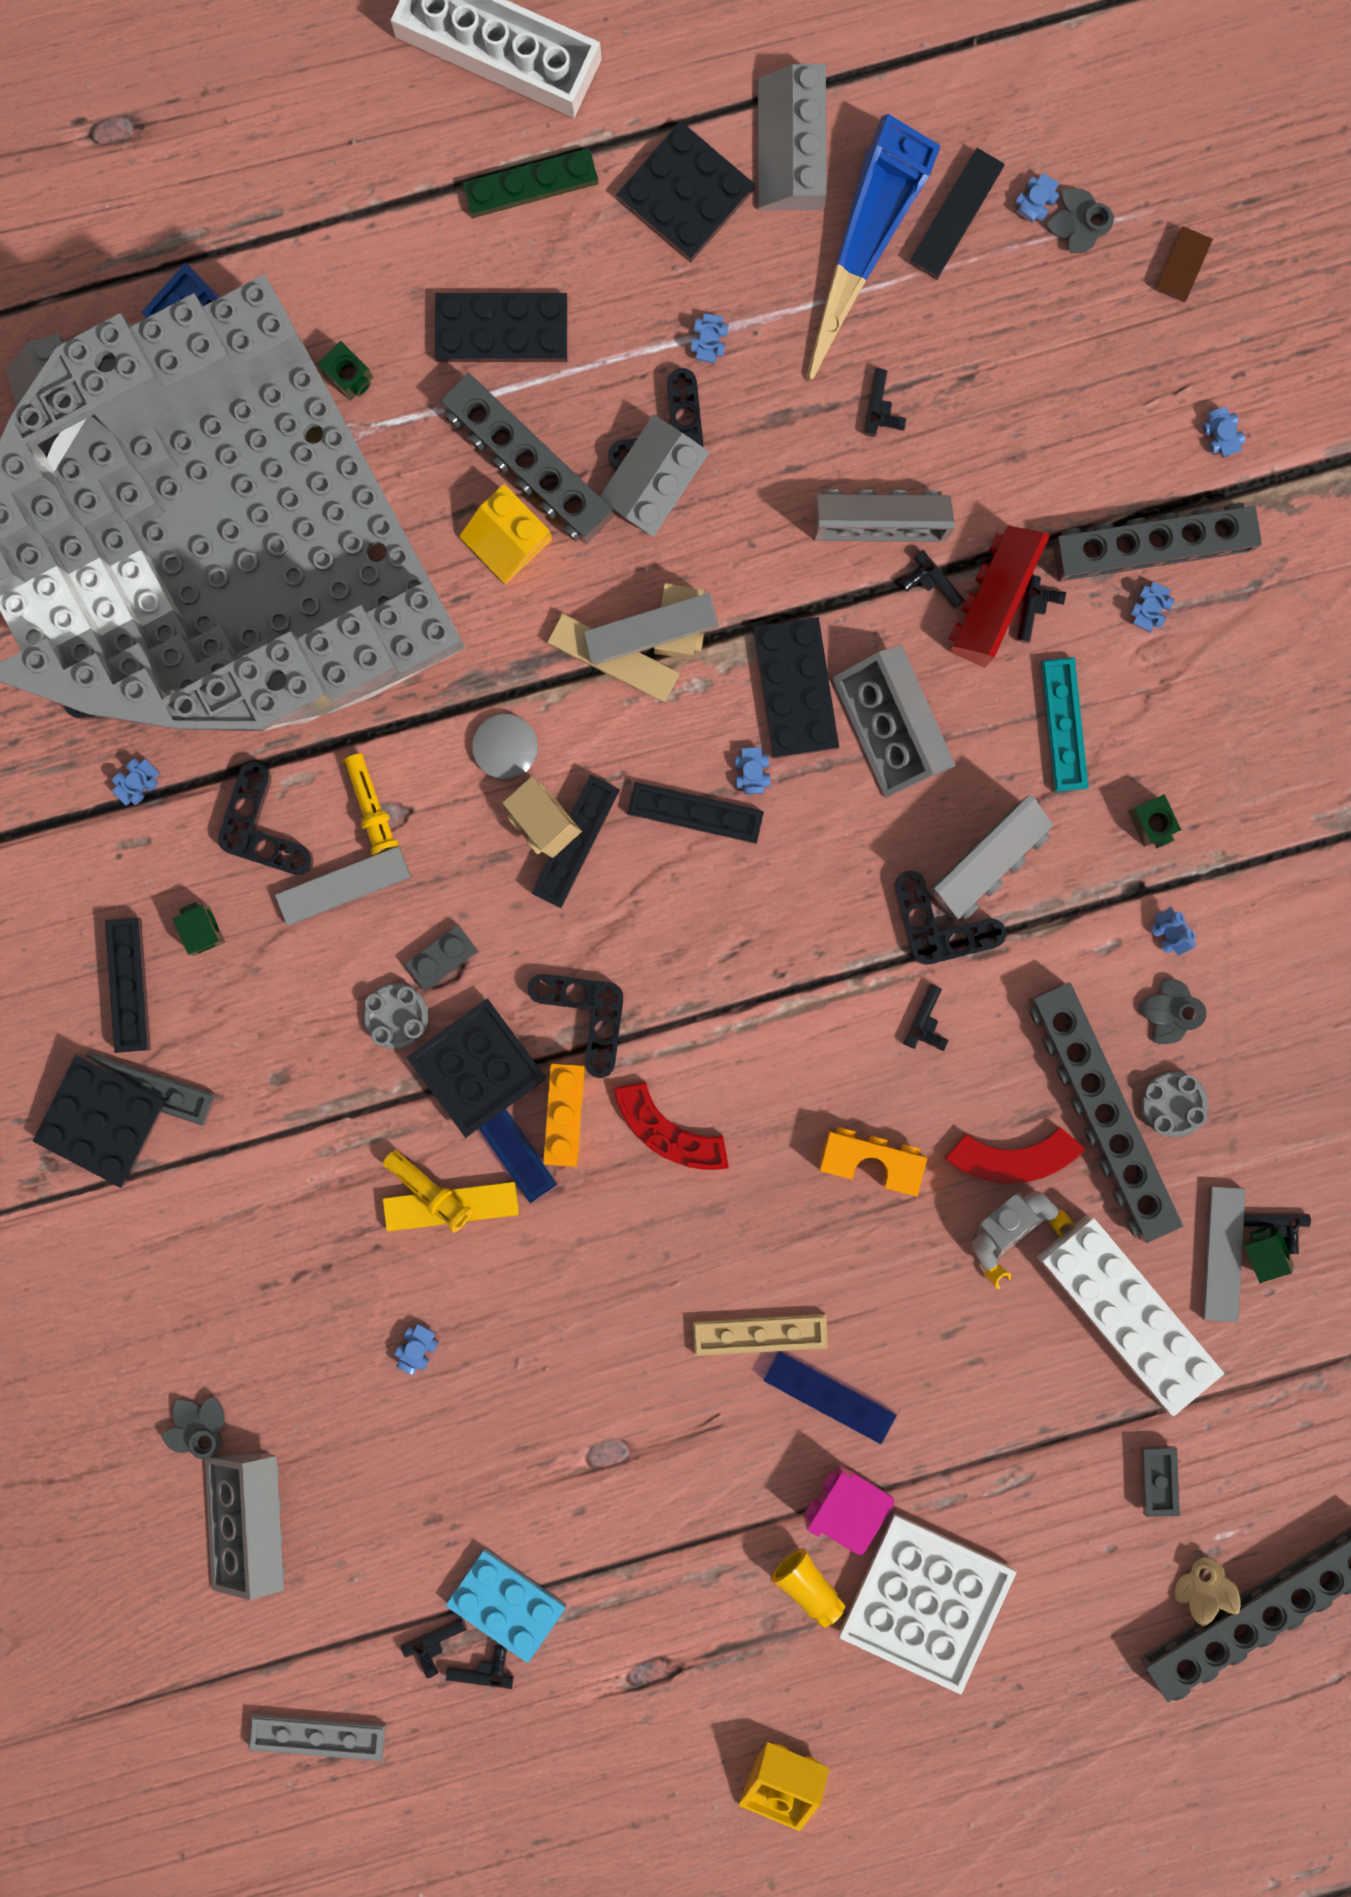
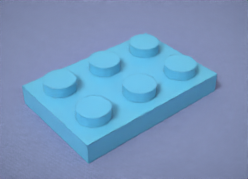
[446,1548,567,1663]

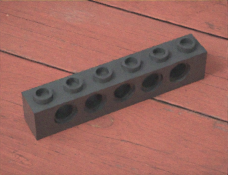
[441,372,614,545]
[1053,503,1262,582]

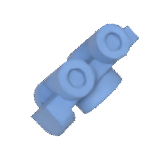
[1014,173,1060,223]
[691,313,729,364]
[1202,406,1245,458]
[1130,582,1175,633]
[735,747,770,795]
[112,759,160,806]
[1151,907,1196,956]
[394,1323,439,1375]

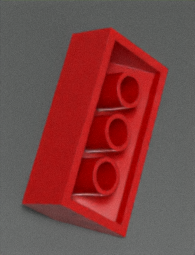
[948,526,1050,668]

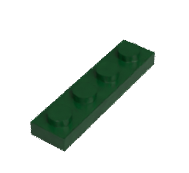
[463,148,599,219]

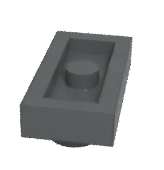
[405,925,479,991]
[1141,1446,1180,1517]

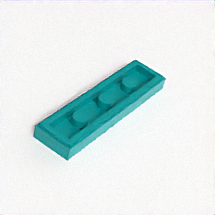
[1040,657,1089,793]

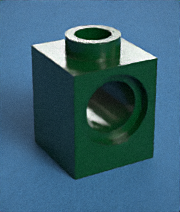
[317,340,373,401]
[1128,794,1181,849]
[172,902,225,956]
[1245,1227,1294,1283]

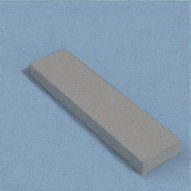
[584,593,719,665]
[275,846,412,926]
[1202,1186,1245,1322]
[248,1713,386,1761]

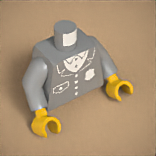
[972,1191,1074,1289]

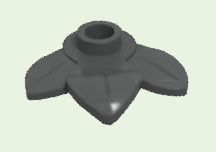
[1047,188,1114,253]
[1138,979,1207,1044]
[162,1396,225,1459]

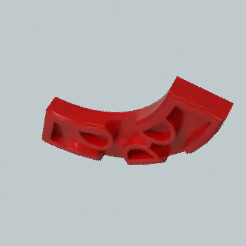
[613,1082,729,1170]
[944,1127,1085,1183]

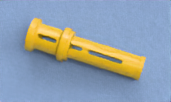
[343,753,399,855]
[382,1149,473,1233]

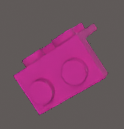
[804,1464,894,1555]

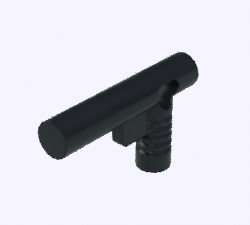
[863,368,906,437]
[899,549,965,609]
[1017,575,1066,643]
[903,984,948,1051]
[1243,1213,1311,1254]
[401,1618,467,1679]
[446,1645,514,1689]

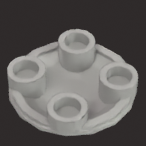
[473,714,538,780]
[363,983,428,1049]
[1141,1072,1208,1137]

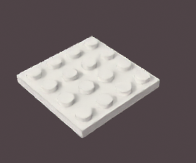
[838,1513,1017,1694]

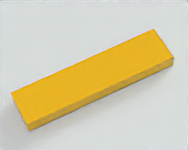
[383,1181,520,1232]

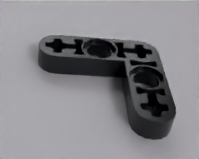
[608,368,704,471]
[218,761,314,875]
[894,871,1007,965]
[528,974,624,1078]

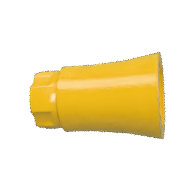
[770,1548,845,1628]

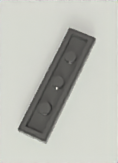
[86,1052,215,1126]

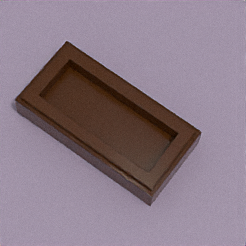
[1154,226,1213,303]

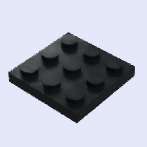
[616,121,755,263]
[406,998,547,1139]
[33,1052,168,1188]

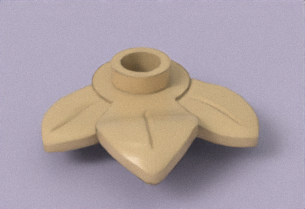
[1175,1557,1241,1627]

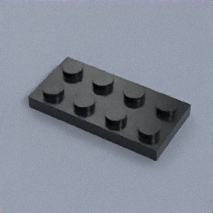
[435,293,568,362]
[753,617,839,759]

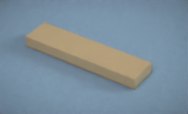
[547,613,680,704]
[693,1313,828,1356]

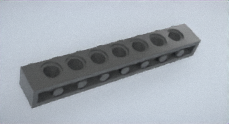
[1028,982,1183,1243]
[1139,1527,1351,1703]

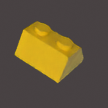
[459,484,552,585]
[738,1742,830,1832]

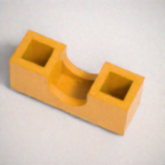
[543,1063,586,1167]
[818,1126,927,1197]

